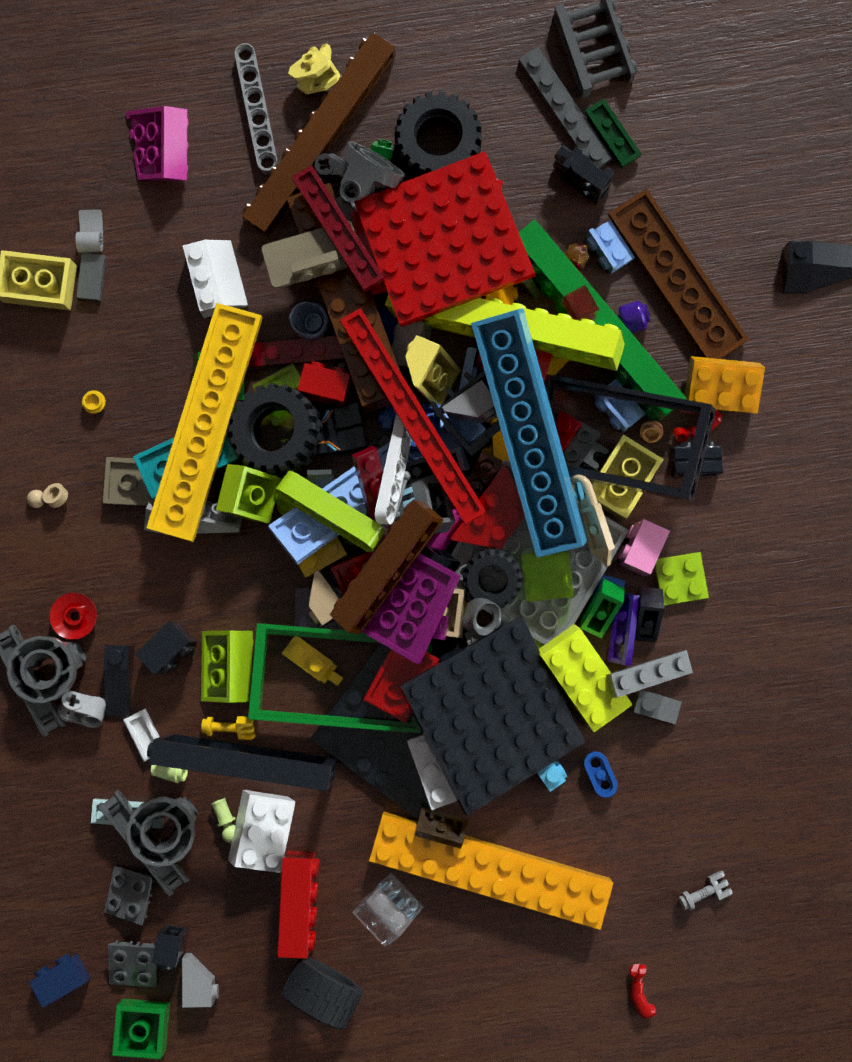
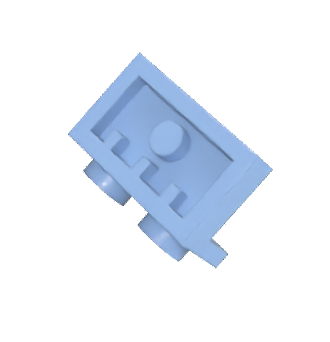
[586,220,635,274]
[594,379,645,432]

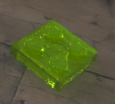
[521,550,574,602]

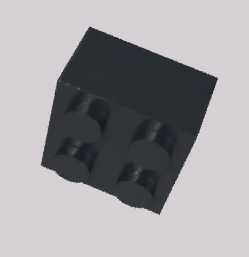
[135,620,197,675]

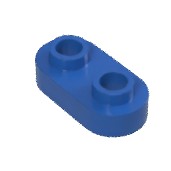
[583,751,618,798]

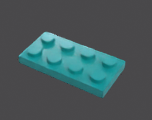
[133,434,239,500]

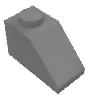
[182,953,219,1008]

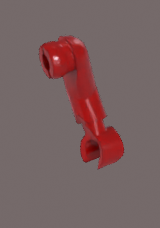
[673,410,722,443]
[629,964,656,1019]

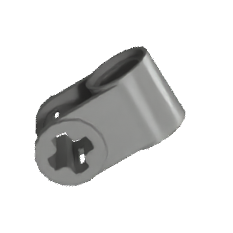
[57,691,106,728]

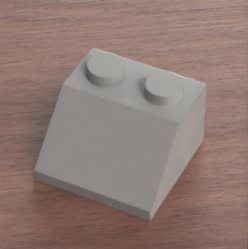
[442,380,497,424]

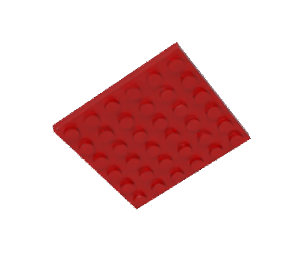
[354,151,535,327]

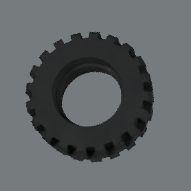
[394,91,482,178]
[228,383,323,477]

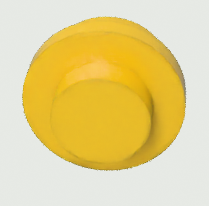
[82,390,106,414]

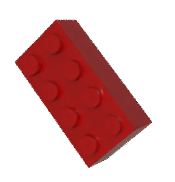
[278,851,320,959]

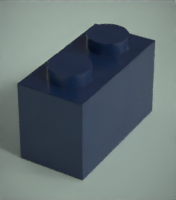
[29,953,91,1008]

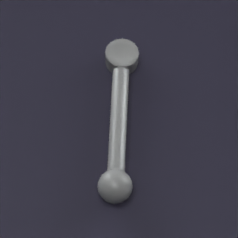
[395,471,411,520]

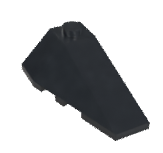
[782,241,852,293]

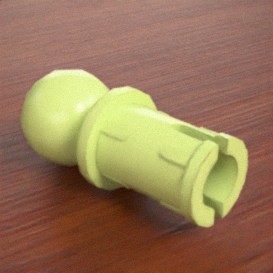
[211,798,235,843]

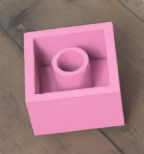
[617,519,670,577]

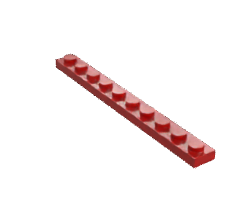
[340,308,486,525]

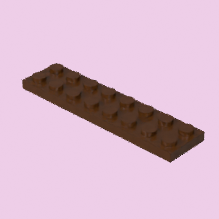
[608,188,749,359]

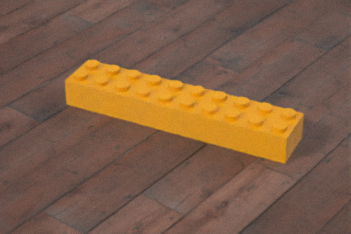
[369,811,613,930]

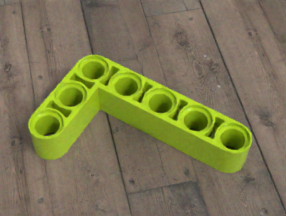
[274,471,386,552]

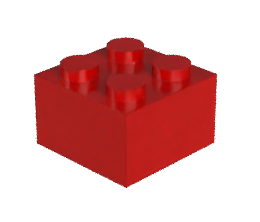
[298,361,353,408]

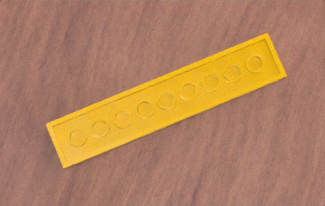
[146,303,263,542]

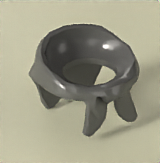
[462,598,501,636]

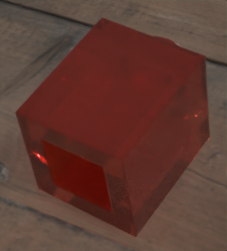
[562,285,599,321]

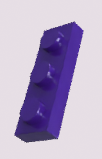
[607,592,640,665]

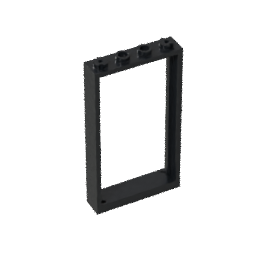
[544,374,716,503]
[147,733,338,791]

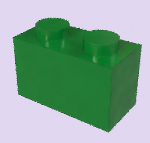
[580,578,625,638]

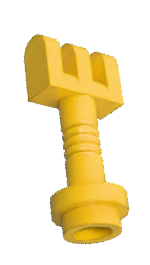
[201,716,255,740]

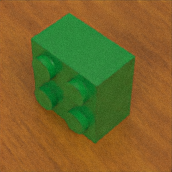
[112,999,170,1059]

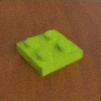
[654,552,709,605]

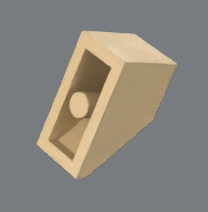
[309,570,339,626]

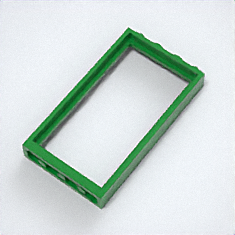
[248,623,433,733]

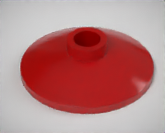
[50,593,97,640]

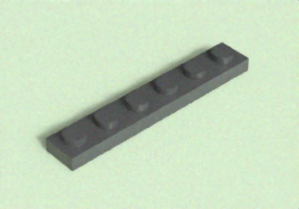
[518,47,612,169]

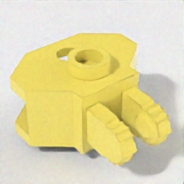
[288,43,340,94]

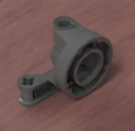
[315,141,405,202]
[0,624,87,737]
[98,790,198,896]

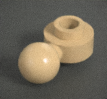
[27,483,68,508]

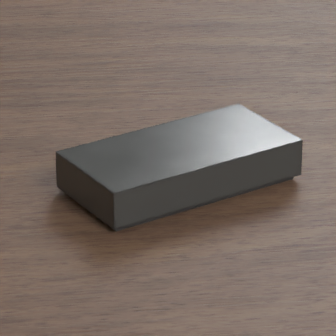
[77,253,106,302]

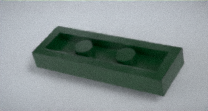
[584,99,642,169]

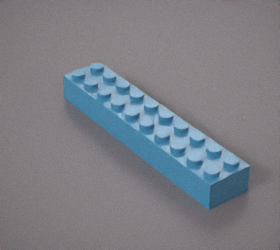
[471,308,587,557]

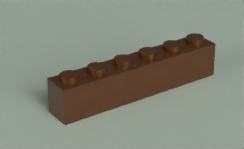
[329,499,444,634]

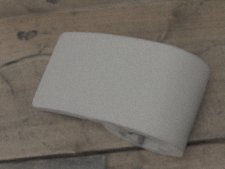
[76,210,103,253]

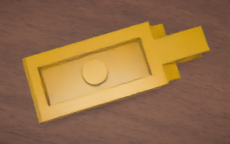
[282,636,344,686]

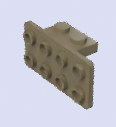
[262,220,354,289]

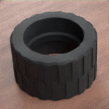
[281,957,364,1030]

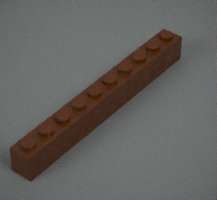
[242,32,395,238]

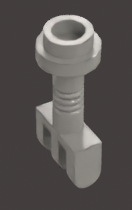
[678,871,733,910]

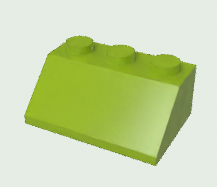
[201,631,254,703]

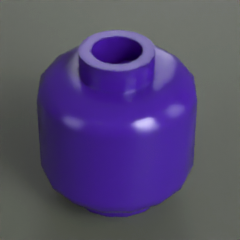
[617,301,651,333]

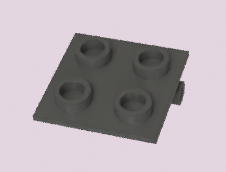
[104,865,156,925]
[108,940,157,987]

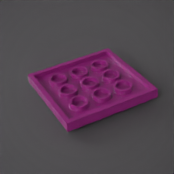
[362,535,461,664]

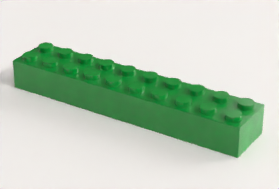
[519,219,686,422]

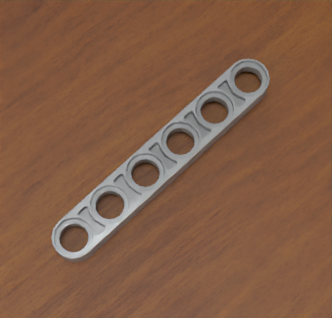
[235,43,278,175]

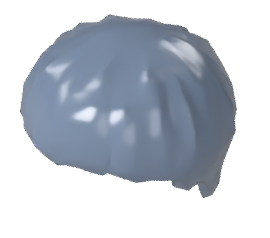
[289,301,330,341]

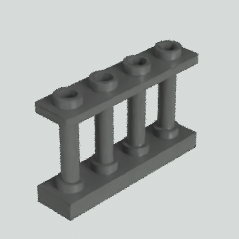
[553,0,637,99]

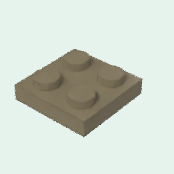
[103,457,151,506]

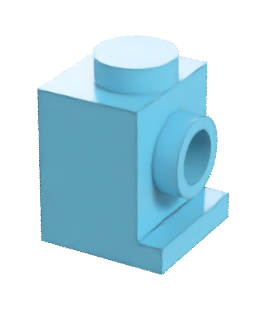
[537,760,567,792]

